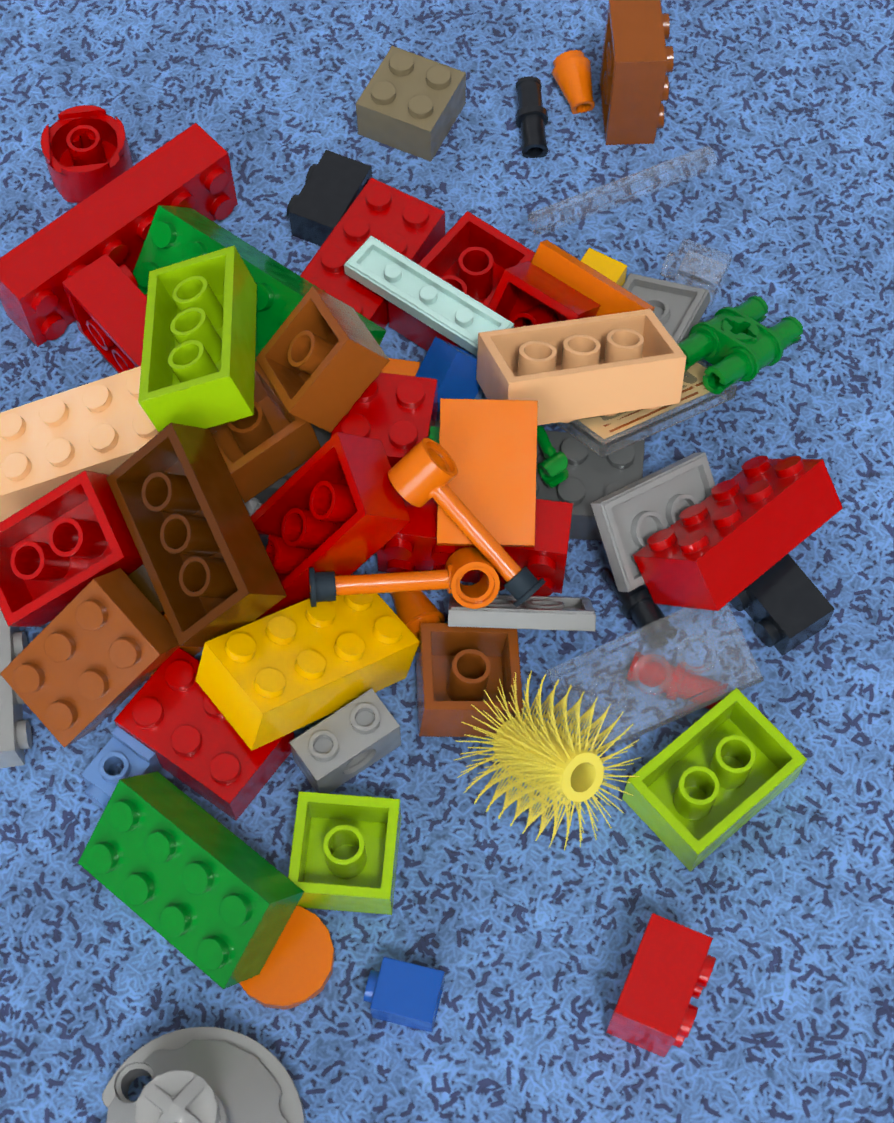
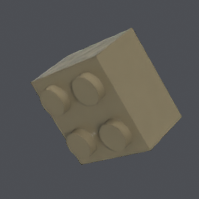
[356,46,466,162]

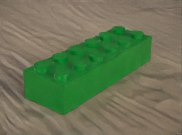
[132,205,386,361]

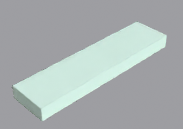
[344,236,514,356]

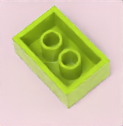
[622,688,807,872]

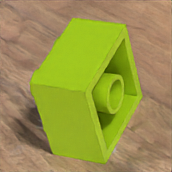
[288,791,402,915]

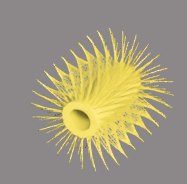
[454,671,641,850]

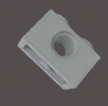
[289,689,401,794]

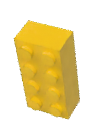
[195,593,420,751]

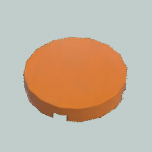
[239,906,335,1010]

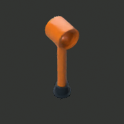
[388,438,546,607]
[309,547,500,609]

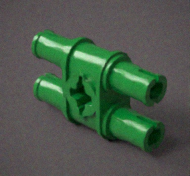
[678,296,803,394]

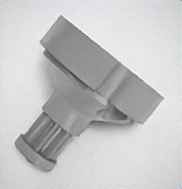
[102,1027,307,1123]

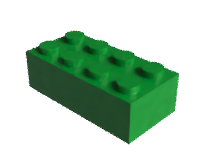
[78,771,304,989]

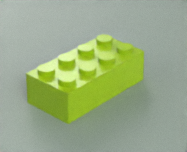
[138,245,257,432]

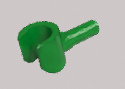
[537,426,569,488]

